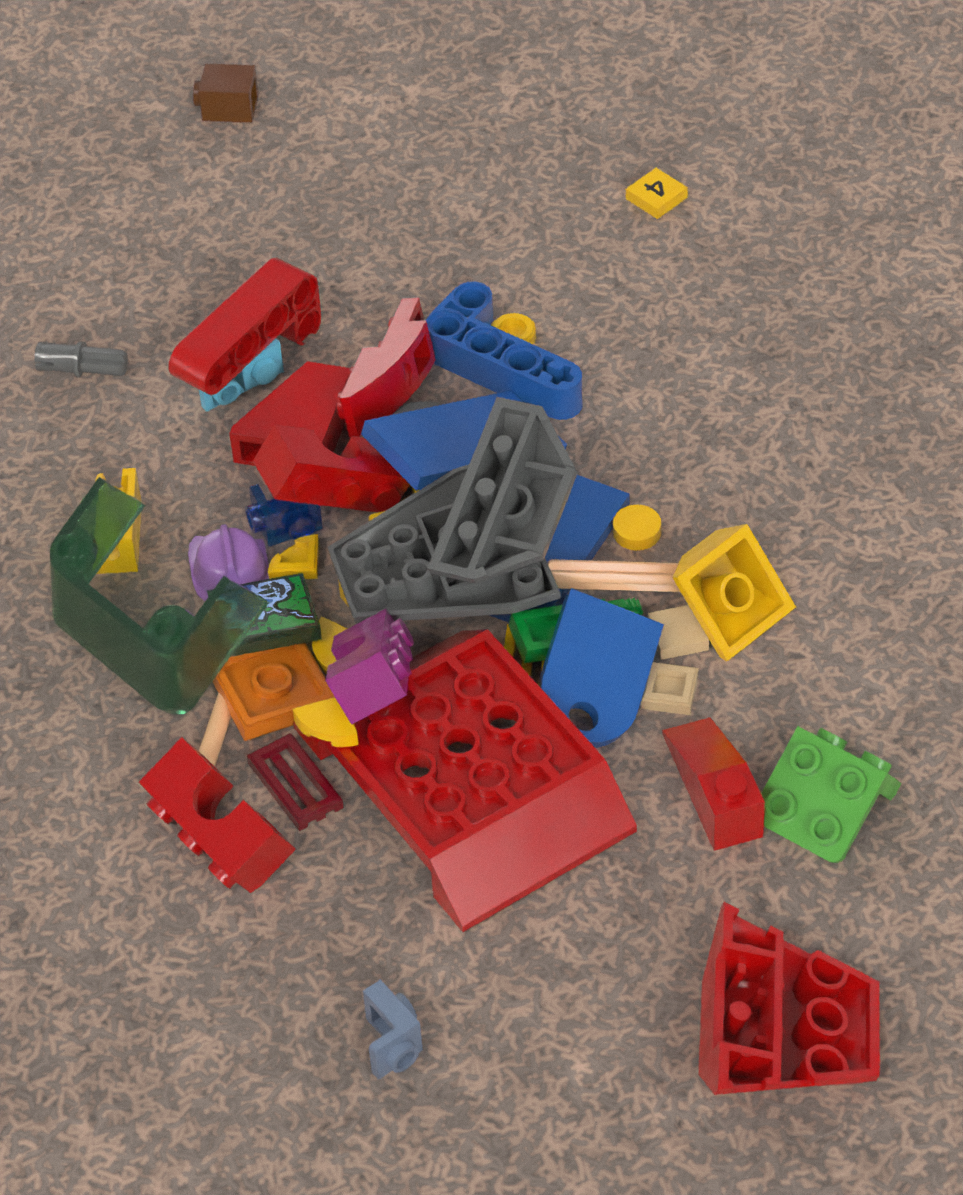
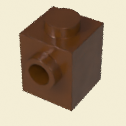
[193,63,259,123]

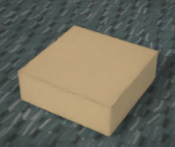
[648,605,709,660]
[640,662,699,715]

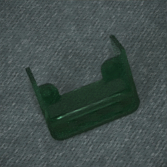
[50,477,269,715]

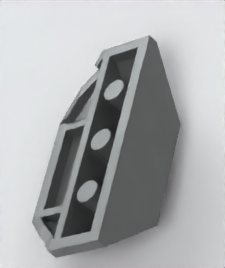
[427,397,578,584]

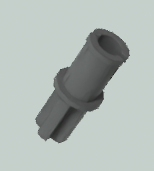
[34,341,128,377]

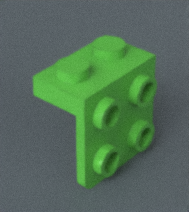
[761,726,902,863]

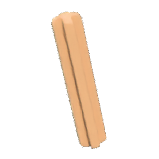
[548,559,680,592]

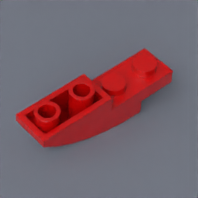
[337,298,436,438]

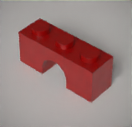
[253,424,410,513]
[139,737,296,893]

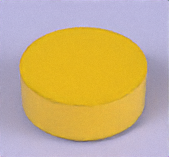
[491,313,536,345]
[613,505,661,551]

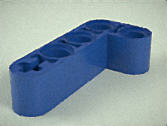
[426,282,583,420]

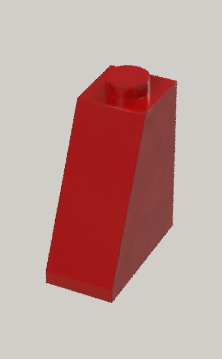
[229,361,350,466]

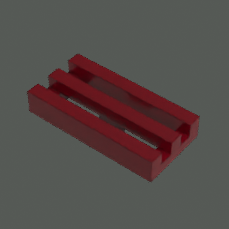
[247,733,344,831]

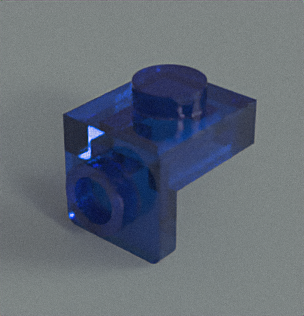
[245,484,323,547]

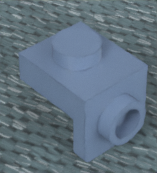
[363,979,423,1080]

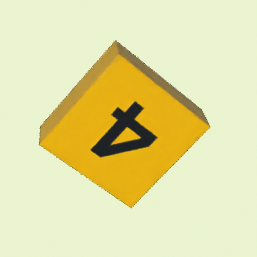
[626,168,688,219]

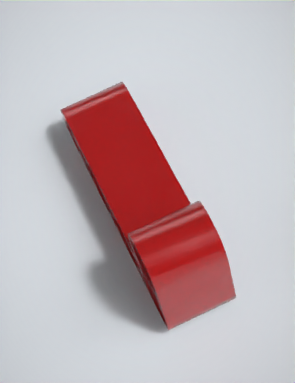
[168,257,321,395]

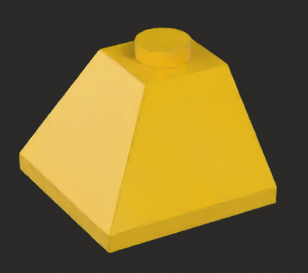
[672,524,796,661]

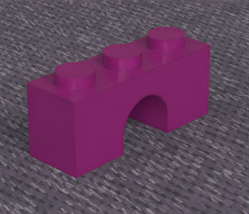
[325,608,414,725]

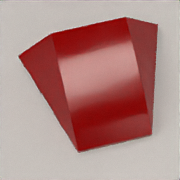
[698,901,880,1095]

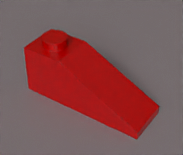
[662,717,765,851]

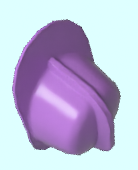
[188,524,269,604]

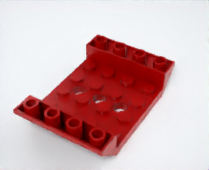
[293,629,637,932]

